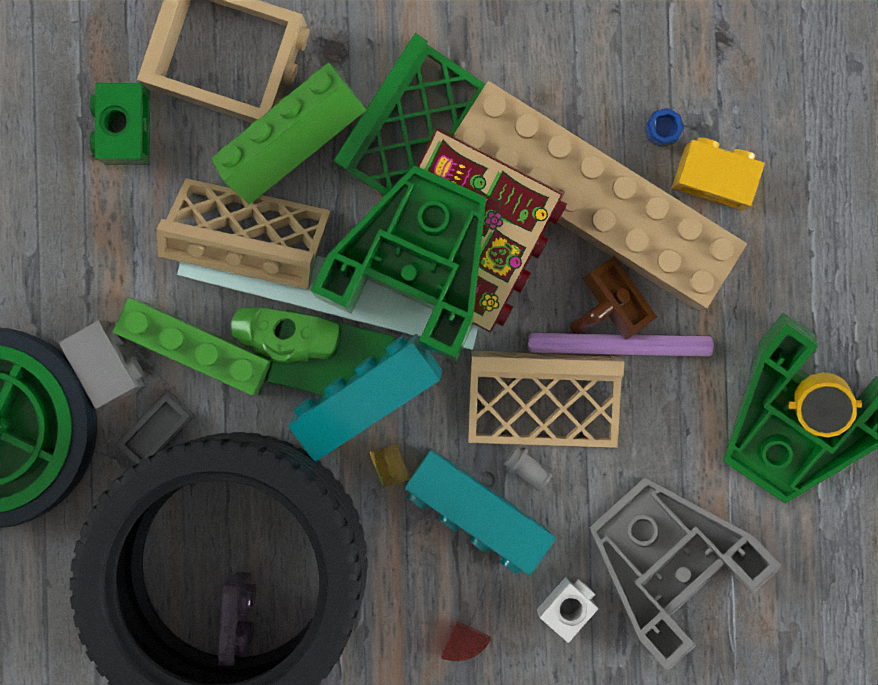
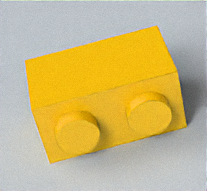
[671,138,765,211]

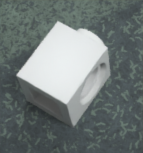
[537,577,599,643]

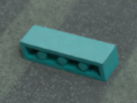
[288,334,442,462]
[404,448,556,576]

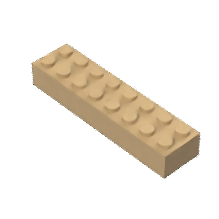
[454,81,747,310]

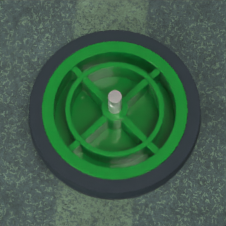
[0,328,97,528]

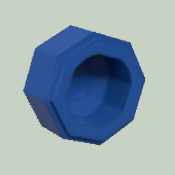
[645,108,684,147]

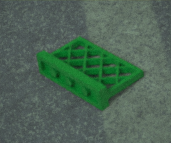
[332,33,486,196]

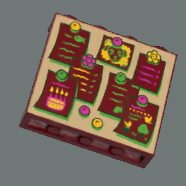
[418,128,567,333]

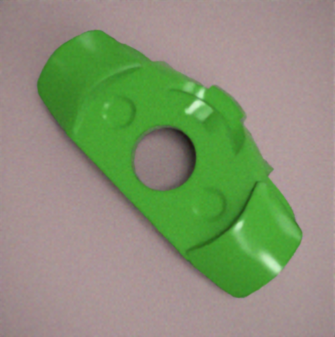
[231,307,340,364]

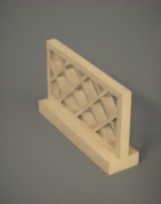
[156,178,331,290]
[468,350,625,448]

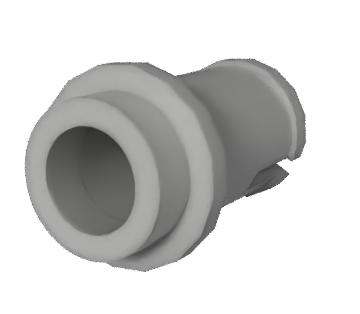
[503,446,553,492]

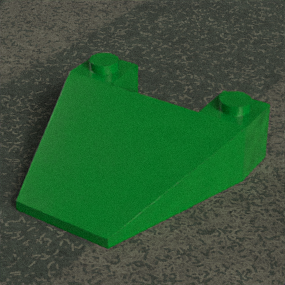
[310,165,486,362]
[723,312,878,504]

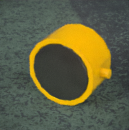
[789,372,862,437]

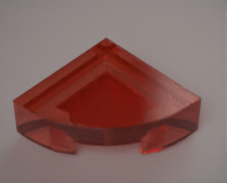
[441,621,491,661]

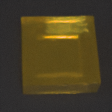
[370,443,410,487]

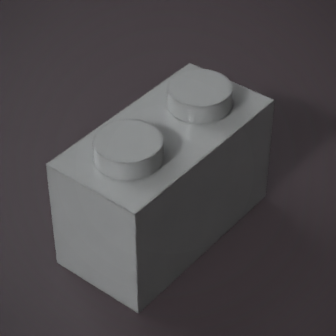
[59,320,145,409]

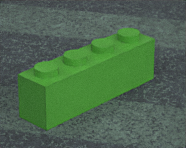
[211,62,366,205]
[113,297,272,396]

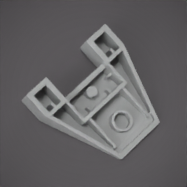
[589,477,781,671]

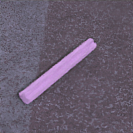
[527,333,714,357]

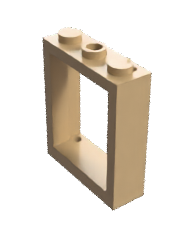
[137,0,310,123]

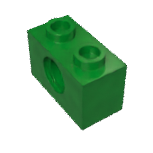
[90,83,150,165]

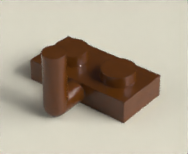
[570,256,657,340]

